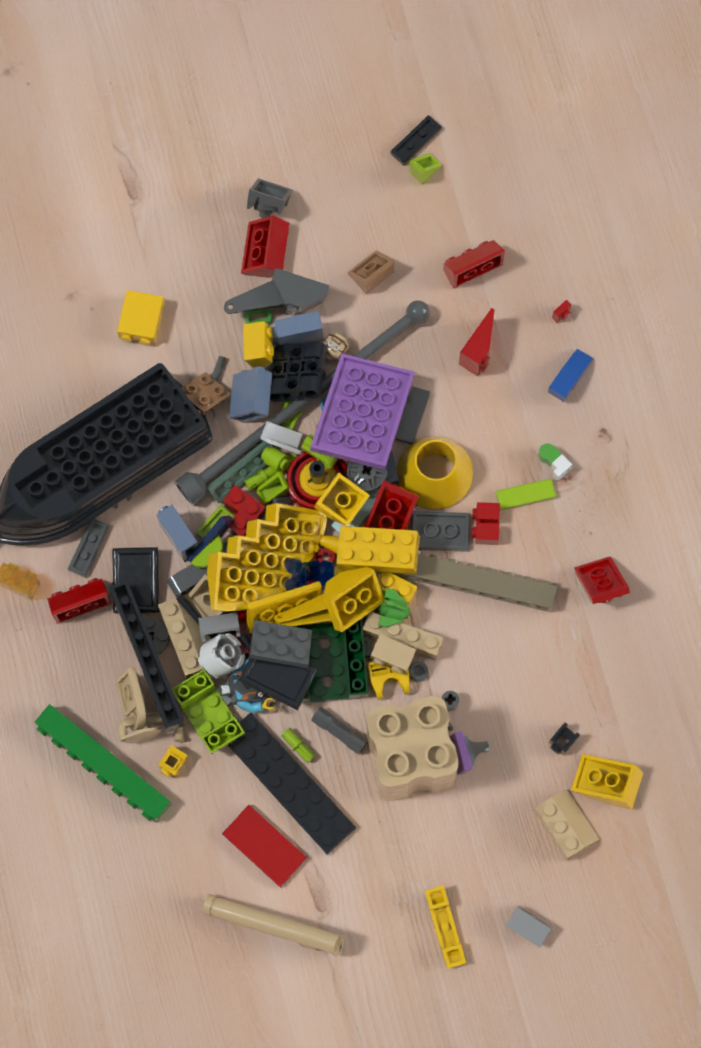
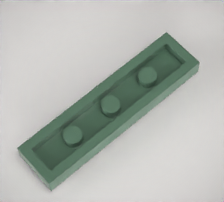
[206,441,271,503]

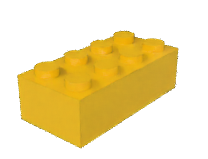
[336,526,420,574]

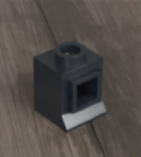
[549,722,580,755]

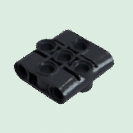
[268,342,327,402]

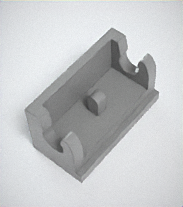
[198,612,240,642]
[506,906,552,948]

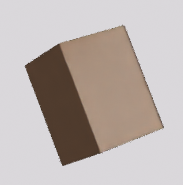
[348,250,395,294]

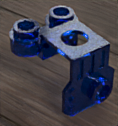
[285,558,335,591]

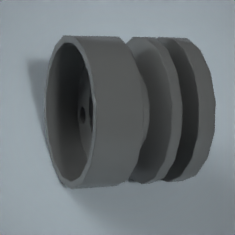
[347,461,389,499]

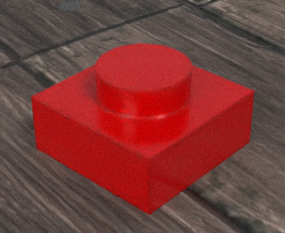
[552,299,572,323]

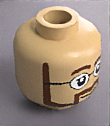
[323,332,349,361]

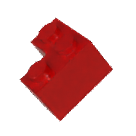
[223,485,266,537]

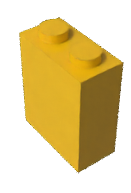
[117,290,165,345]

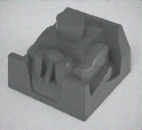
[247,178,293,218]

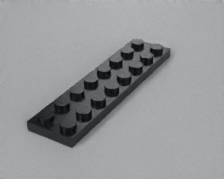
[227,713,356,855]

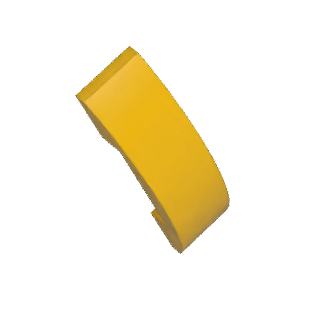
[425,885,466,969]

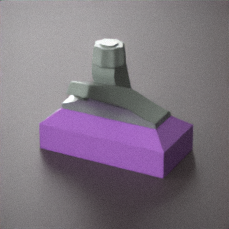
[449,731,490,775]

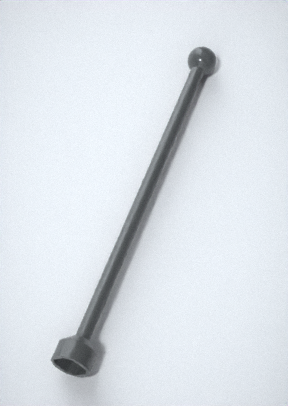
[174,300,430,505]

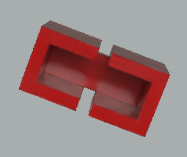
[472,502,500,545]

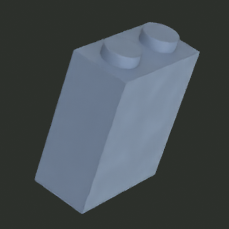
[272,311,323,345]
[229,367,272,423]
[156,505,198,562]

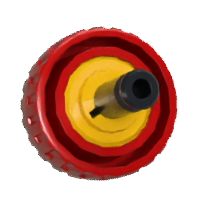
[286,451,349,511]

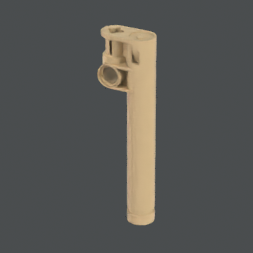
[203,894,344,957]

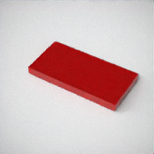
[222,804,307,888]

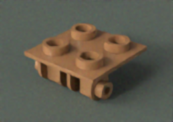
[181,372,231,416]

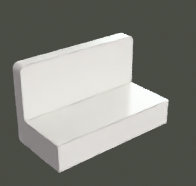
[260,421,303,454]

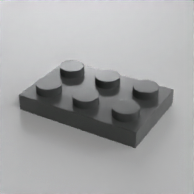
[249,620,312,668]

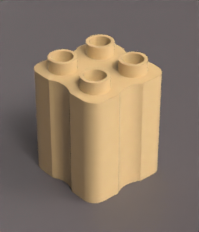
[366,696,459,801]

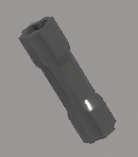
[311,707,368,755]

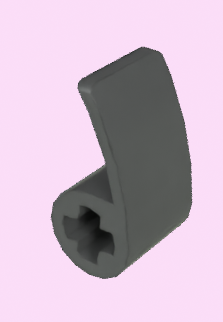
[442,691,459,731]

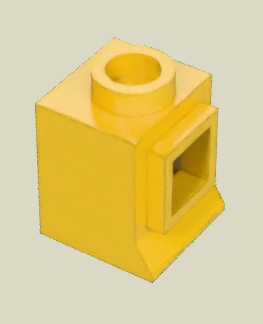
[158,745,189,778]

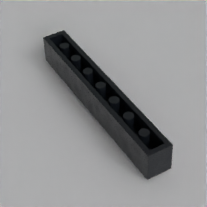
[109,580,185,733]

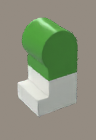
[538,443,572,481]

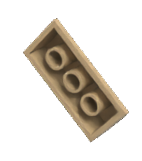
[158,596,211,679]

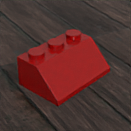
[241,215,290,278]
[443,240,505,289]
[47,578,112,624]

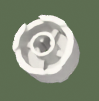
[198,633,245,679]

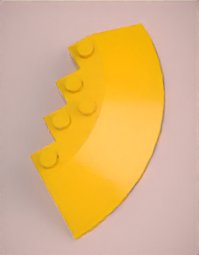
[207,503,327,612]

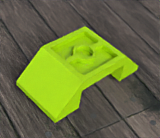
[172,669,245,755]

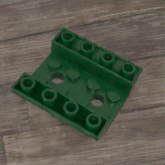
[292,618,368,703]

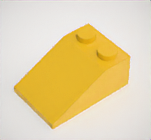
[571,754,643,810]

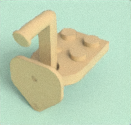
[116,667,185,744]

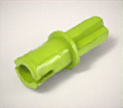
[281,728,315,763]

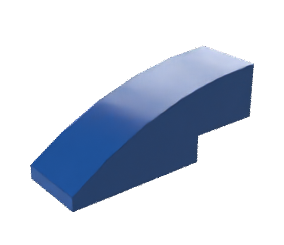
[548,349,593,402]

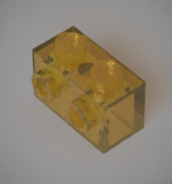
[0,562,40,600]

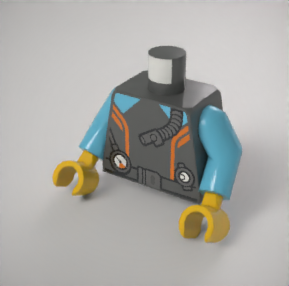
[219,659,276,713]

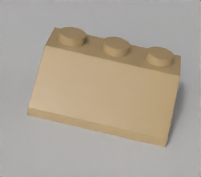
[534,789,600,861]

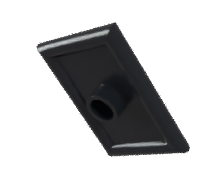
[112,547,159,614]
[238,658,319,711]

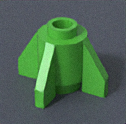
[378,588,410,627]

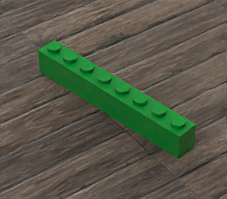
[34,704,172,822]

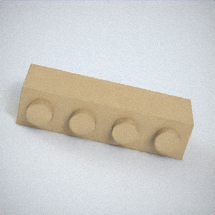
[363,612,443,660]

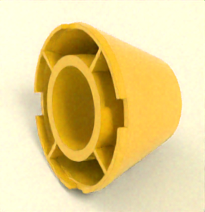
[397,436,473,510]

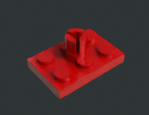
[574,556,630,604]

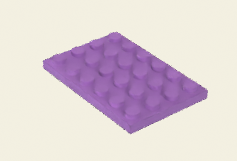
[310,353,415,470]

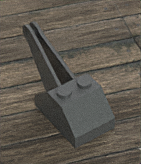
[224,268,330,315]

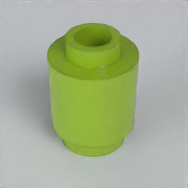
[261,447,290,472]

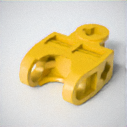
[367,646,409,700]

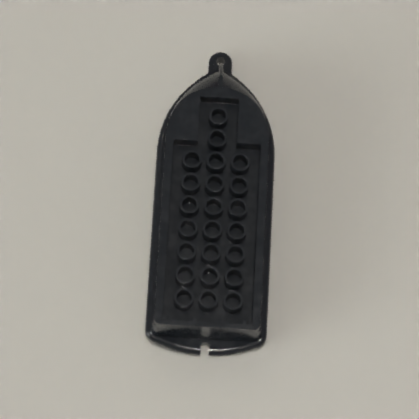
[0,363,213,546]

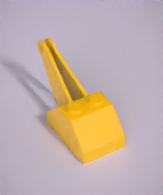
[274,567,384,632]

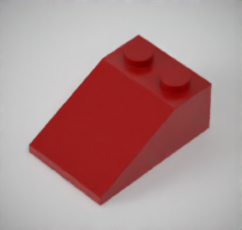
[459,308,495,376]
[364,480,419,530]

